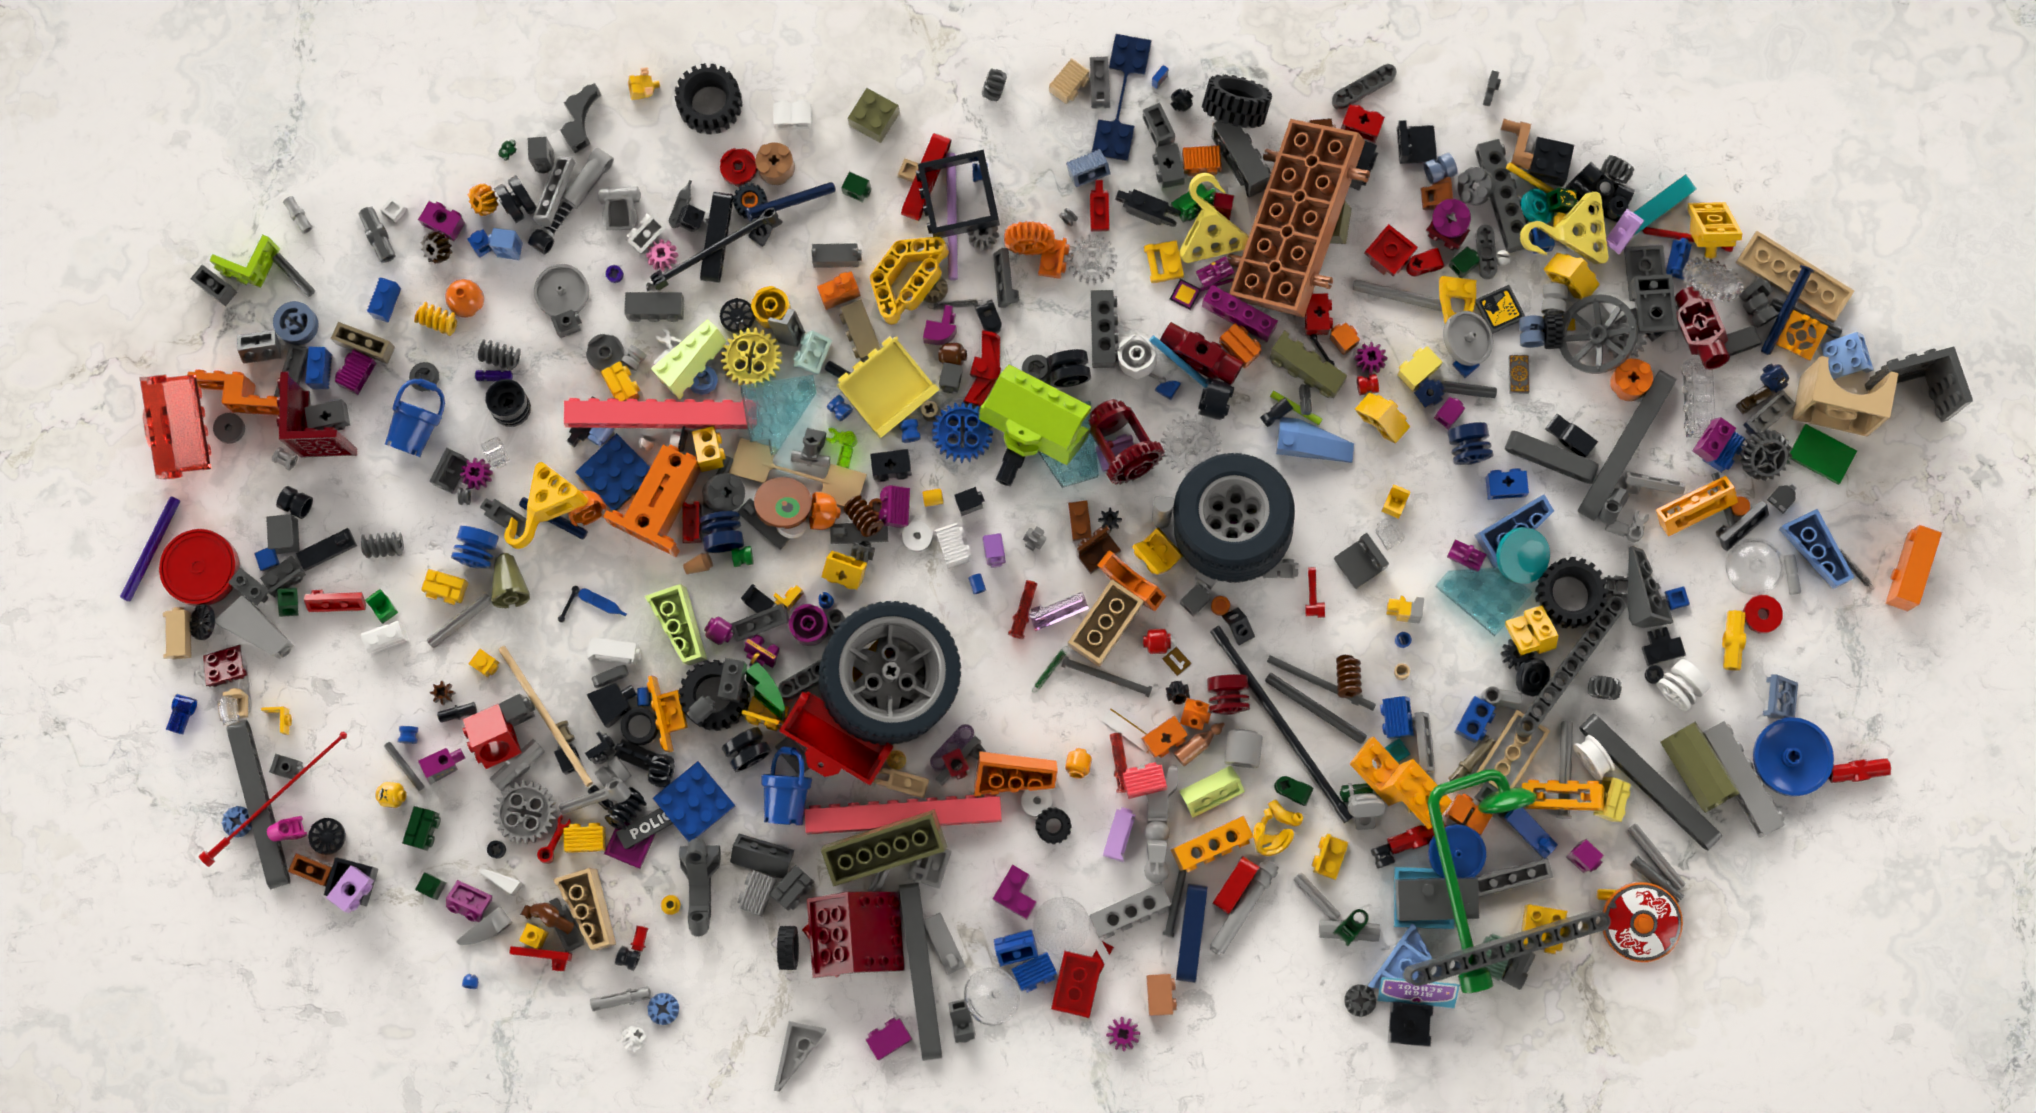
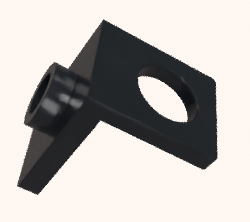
[748,217,783,247]
[741,584,775,613]
[1222,607,1255,645]

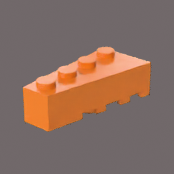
[974,751,1058,797]

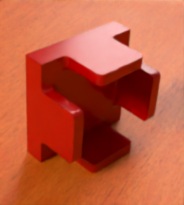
[1364,224,1418,277]

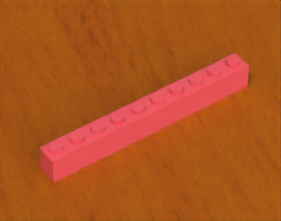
[564,398,756,429]
[804,794,1002,835]

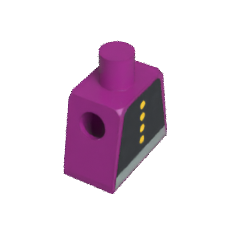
[418,748,466,785]

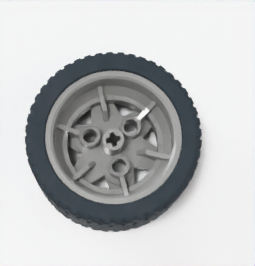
[819,601,961,745]

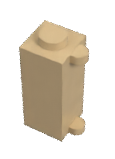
[163,607,191,660]

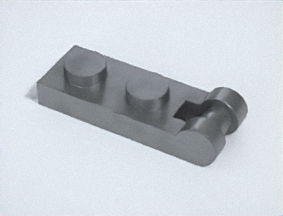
[1090,57,1110,108]

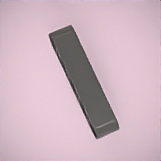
[1504,431,1599,484]

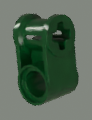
[1274,776,1314,806]
[1333,909,1369,947]

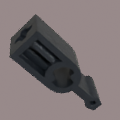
[1545,414,1598,458]

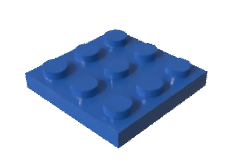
[575,433,650,511]
[653,761,735,842]

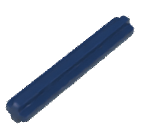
[519,497,588,540]

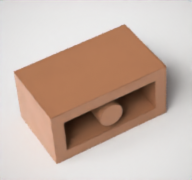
[1147,974,1177,1016]

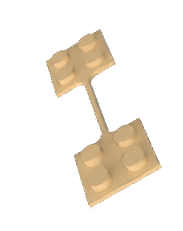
[729,438,867,507]

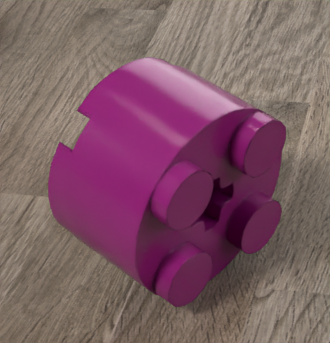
[1432,199,1471,238]
[789,604,829,646]

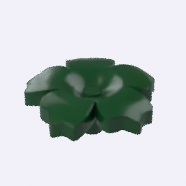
[498,139,517,161]

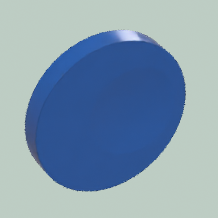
[1428,824,1486,878]

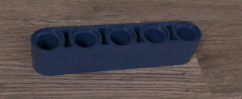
[1176,884,1208,983]

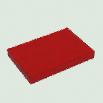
[1051,950,1103,1018]

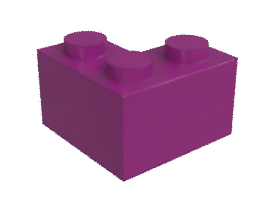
[993,865,1037,920]

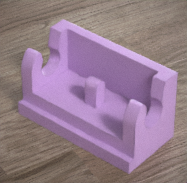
[1606,209,1645,254]

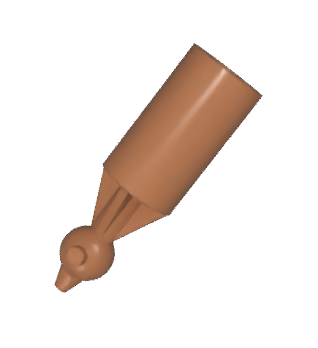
[1173,722,1225,767]

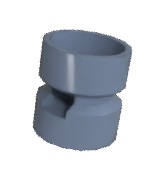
[1423,152,1458,184]
[1519,315,1545,348]

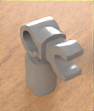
[1605,510,1649,543]

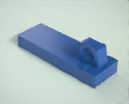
[1504,808,1558,859]

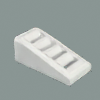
[480,869,523,896]

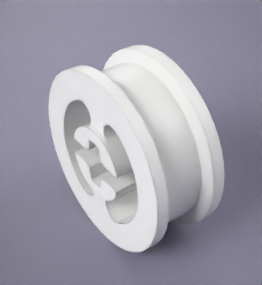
[1573,735,1615,781]

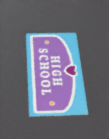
[1377,977,1460,1008]

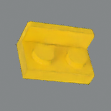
[1311,834,1349,880]

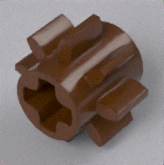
[430,681,456,706]

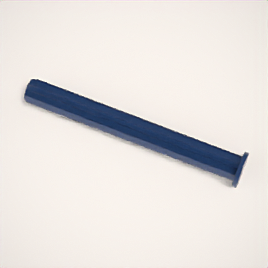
[745,182,836,222]
[1761,265,1815,355]

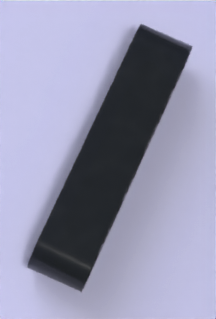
[700,192,733,283]

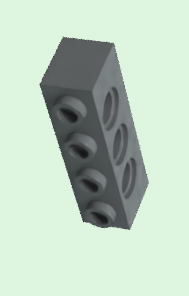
[1091,290,1119,368]

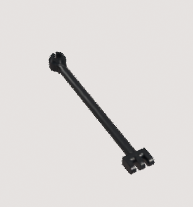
[650,208,778,290]

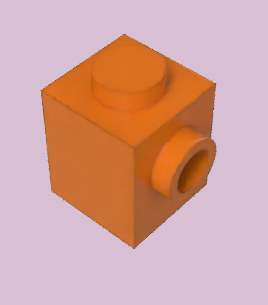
[1329,322,1360,356]

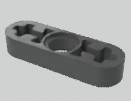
[1476,225,1497,280]

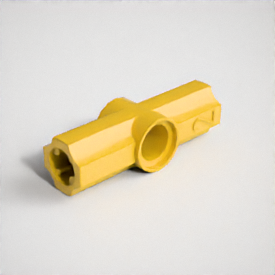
[1722,610,1746,671]

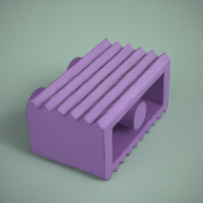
[983,533,1006,568]

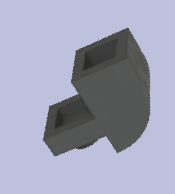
[949,999,976,1043]

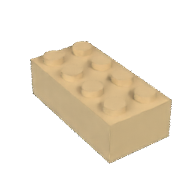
[1068,580,1144,667]

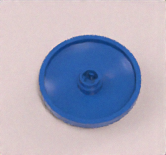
[1753,717,1834,796]

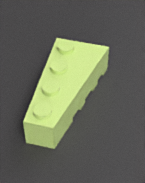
[644,584,707,666]

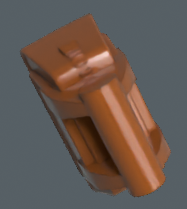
[1421,177,1453,216]

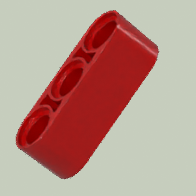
[1212,856,1259,914]

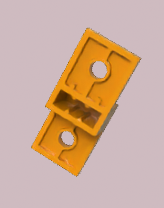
[1350,736,1452,829]

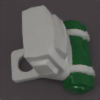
[1340,783,1385,830]

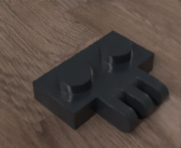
[1642,627,1686,666]

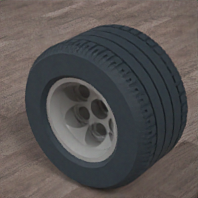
[1173,453,1295,583]

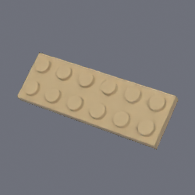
[1735,231,1854,323]

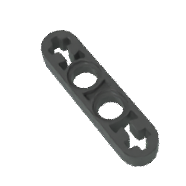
[1332,64,1397,110]

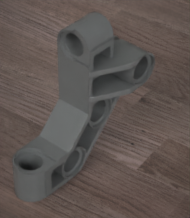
[679,839,721,937]

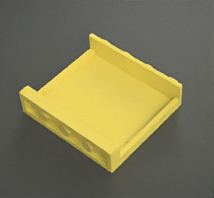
[836,336,940,438]

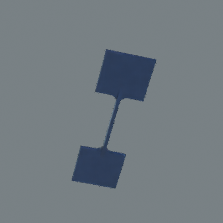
[1092,34,1152,161]

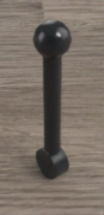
[1310,334,1335,365]
[558,586,580,622]

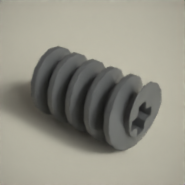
[478,339,521,370]
[361,532,404,558]

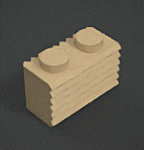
[1049,58,1090,104]

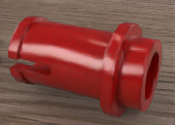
[630,925,649,952]

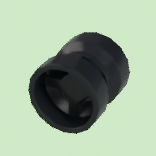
[1370,844,1395,869]
[615,946,641,971]

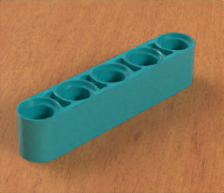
[1614,174,1697,235]

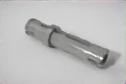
[590,986,651,1011]

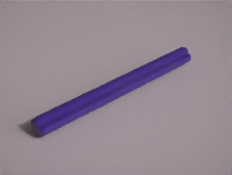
[120,496,180,602]

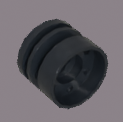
[485,379,531,427]

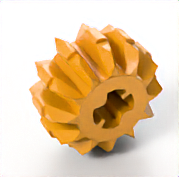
[468,183,498,216]

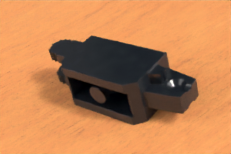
[1115,189,1182,227]

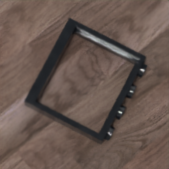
[915,149,1000,238]

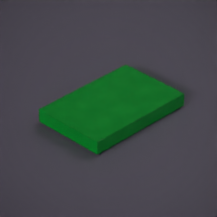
[1789,424,1857,485]

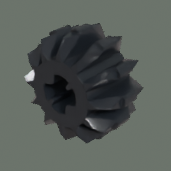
[1500,639,1535,671]
[648,754,675,787]

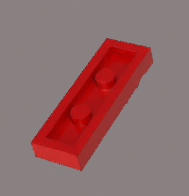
[304,590,366,612]
[509,946,572,972]

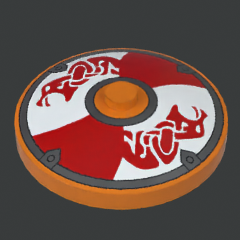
[1602,882,1683,962]

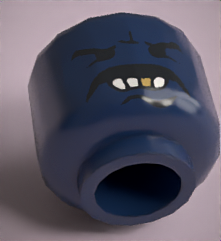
[1760,363,1789,393]

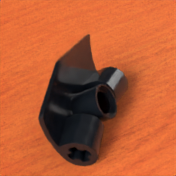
[1565,162,1635,222]

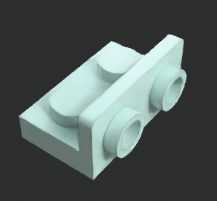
[793,330,832,375]

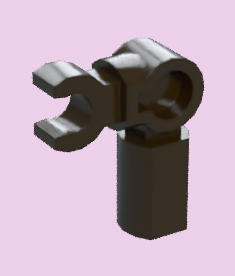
[1736,385,1773,415]

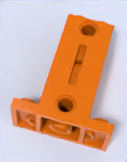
[603,444,701,557]

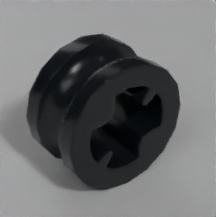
[1645,665,1664,684]
[487,840,506,859]

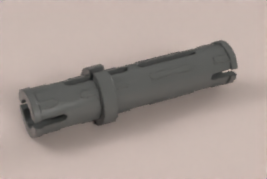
[1630,856,1684,903]

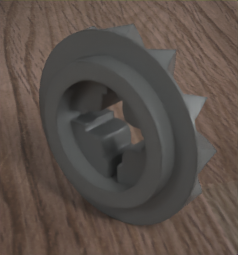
[1022,355,1052,382]
[409,362,440,392]
[1344,984,1377,1017]

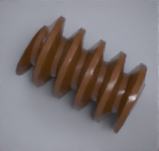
[844,495,884,537]
[1336,655,1362,698]

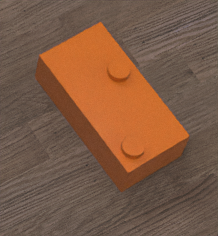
[1885,525,1942,612]

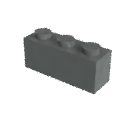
[624,292,684,322]

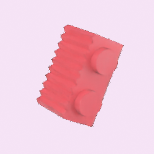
[1123,762,1167,799]

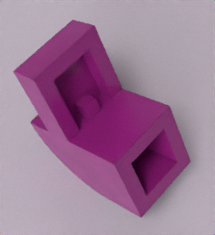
[923,305,957,345]

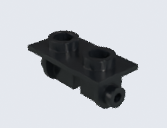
[614,739,657,771]

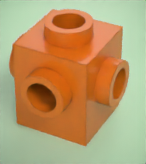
[1180,698,1211,730]

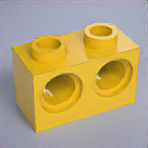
[692,426,726,472]

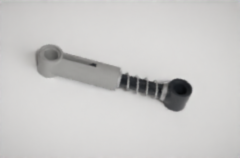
[528,148,614,255]

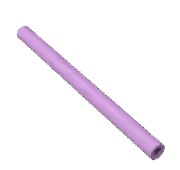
[946,153,958,280]

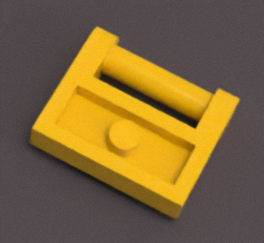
[1144,240,1184,283]

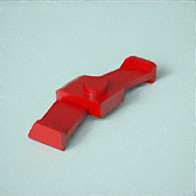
[963,330,1001,407]

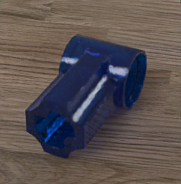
[166,694,197,735]

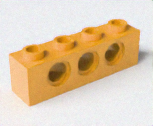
[1171,816,1254,872]

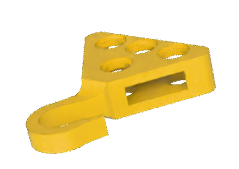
[504,462,588,549]

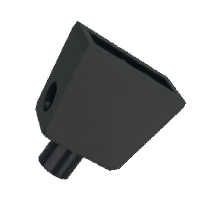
[587,683,637,728]

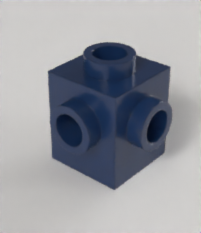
[1414,378,1445,408]

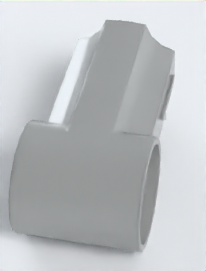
[1480,686,1522,710]

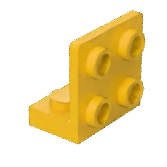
[742,696,790,731]

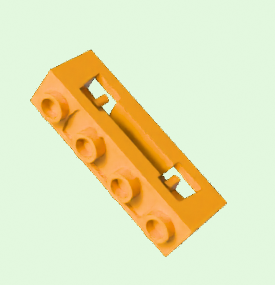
[1656,475,1738,537]
[1522,780,1604,811]

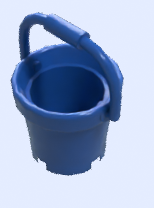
[384,378,445,457]
[761,746,812,825]

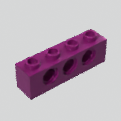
[1202,285,1278,342]

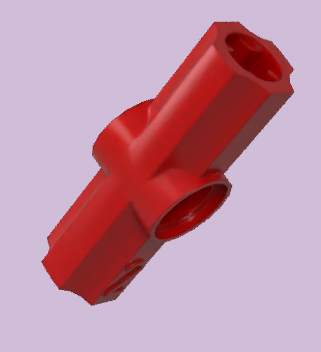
[1828,758,1891,783]
[1387,821,1446,855]

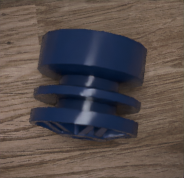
[1447,422,1494,465]
[700,511,744,553]

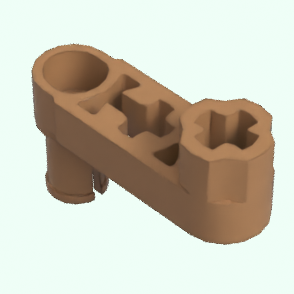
[1501,118,1533,170]

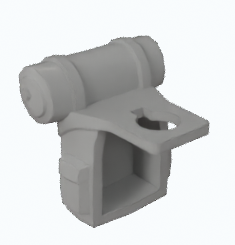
[598,186,641,230]

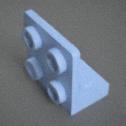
[1821,332,1874,380]

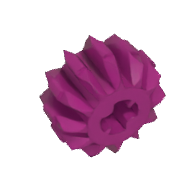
[1355,342,1387,375]
[460,458,493,490]
[1106,1017,1140,1051]

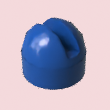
[1395,632,1412,648]
[462,974,478,989]

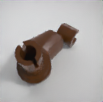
[520,903,574,934]

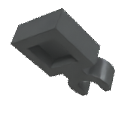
[1483,70,1501,106]

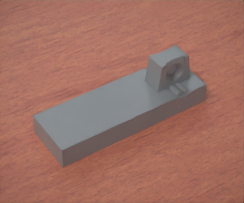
[1624,471,1685,495]
[1412,712,1435,772]
[924,913,966,975]

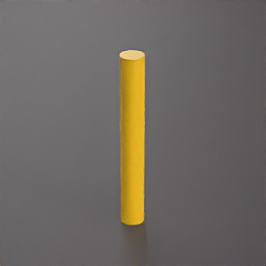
[1506,162,1555,193]

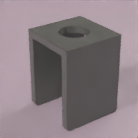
[266,514,300,554]

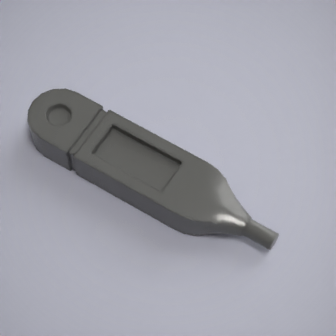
[669,180,692,228]

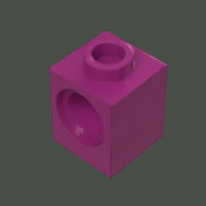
[1434,396,1465,430]

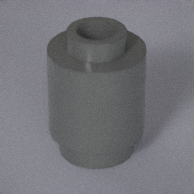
[687,695,716,724]

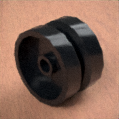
[494,175,537,223]
[1046,349,1091,388]
[722,727,772,772]

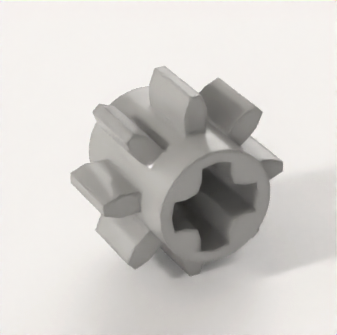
[1023,526,1047,551]

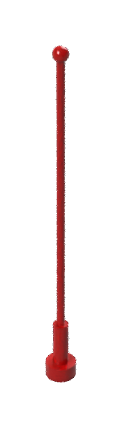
[198,732,347,867]

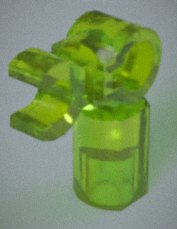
[826,428,858,468]

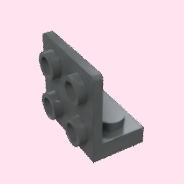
[1334,533,1389,589]

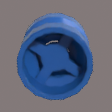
[827,395,853,422]
[899,419,921,443]

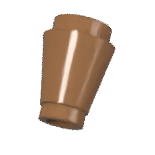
[683,553,713,575]

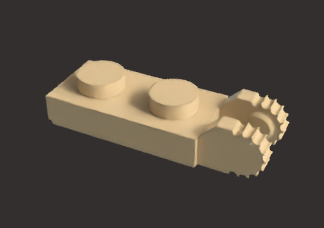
[872,767,930,799]

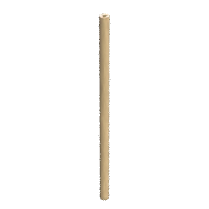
[499,646,593,787]

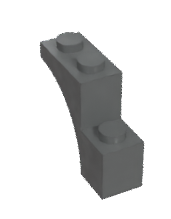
[560,83,601,153]

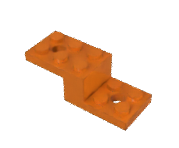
[187,369,279,415]

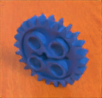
[932,402,993,463]

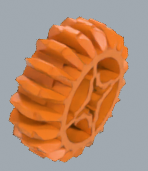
[1004,221,1055,256]

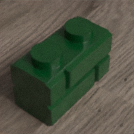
[402,806,441,851]

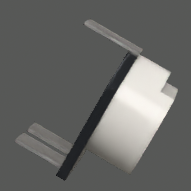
[669,426,695,455]

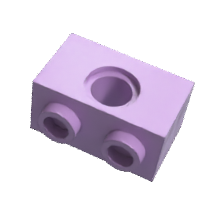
[326,866,374,913]

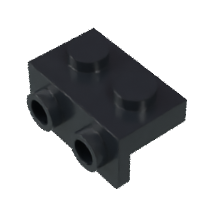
[585,731,615,764]

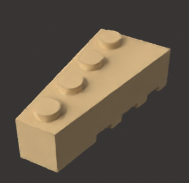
[553,868,616,950]

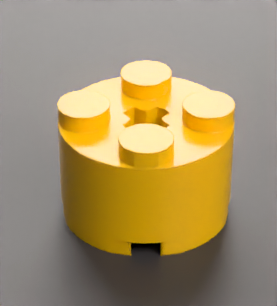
[751,286,791,329]

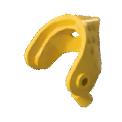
[1254,808,1294,856]

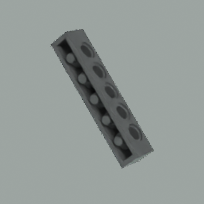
[1475,139,1533,253]

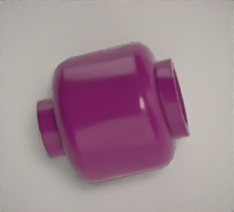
[704,616,734,645]

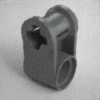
[801,428,826,461]

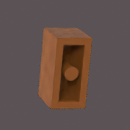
[288,853,332,887]

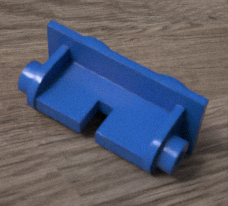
[1666,238,1692,279]

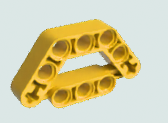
[870,237,949,325]

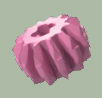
[646,239,678,272]

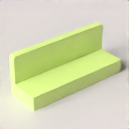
[1179,766,1245,818]

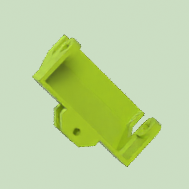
[979,364,1091,465]

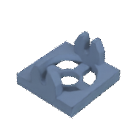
[1763,674,1798,719]

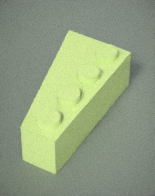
[651,319,727,400]

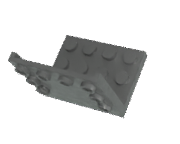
[1864,346,1973,422]

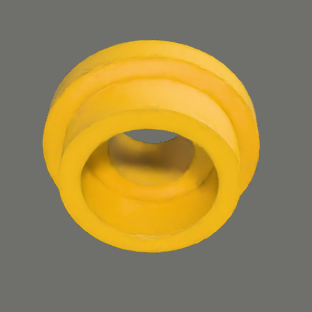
[661,895,681,915]

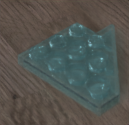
[740,375,816,455]
[1435,568,1533,636]

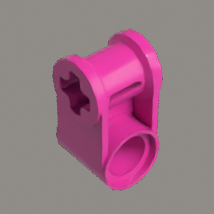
[267,816,307,842]

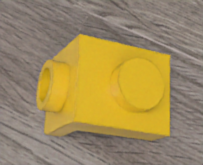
[1381,485,1411,519]

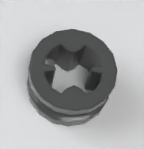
[1059,208,1078,226]
[458,488,471,505]

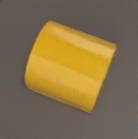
[922,488,944,507]

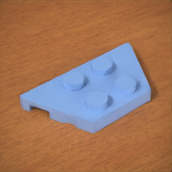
[1368,923,1433,989]

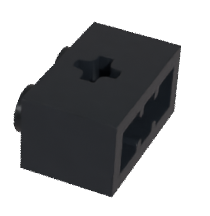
[870,449,912,482]

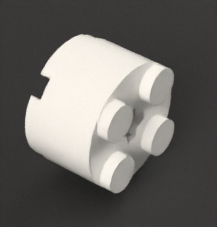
[1118,335,1157,380]

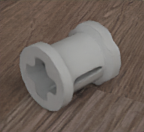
[272,447,298,471]

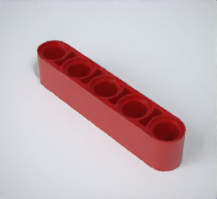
[901,133,952,221]

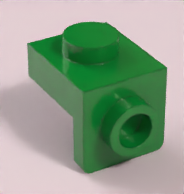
[365,589,398,624]

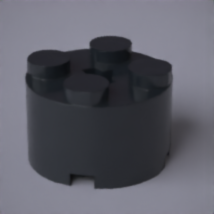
[1198,378,1234,420]

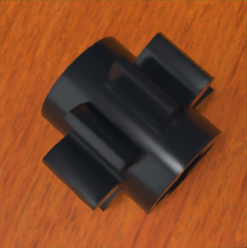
[1170,89,1194,112]
[1098,508,1122,533]
[1166,681,1190,705]

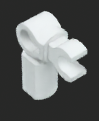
[653,328,682,366]

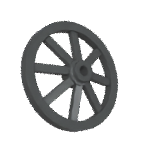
[1560,294,1638,374]

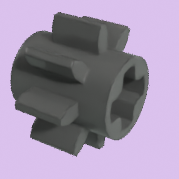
[851,540,875,563]

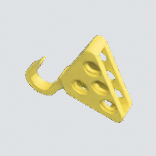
[1179,173,1249,263]
[1520,192,1608,264]

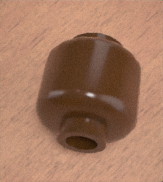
[938,343,967,366]

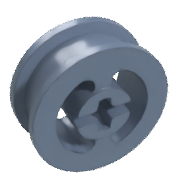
[273,301,319,345]

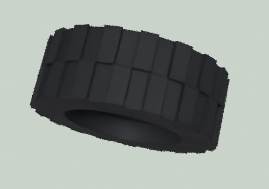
[777,926,799,970]

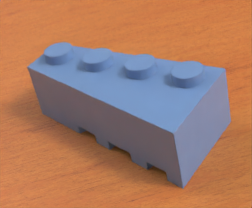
[1474,494,1554,568]
[1779,509,1855,589]

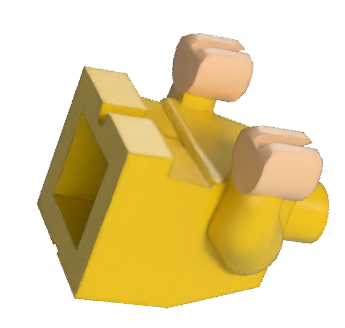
[628,67,660,100]

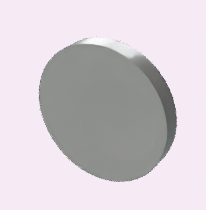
[534,264,589,316]
[1443,311,1493,366]

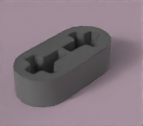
[591,665,629,688]

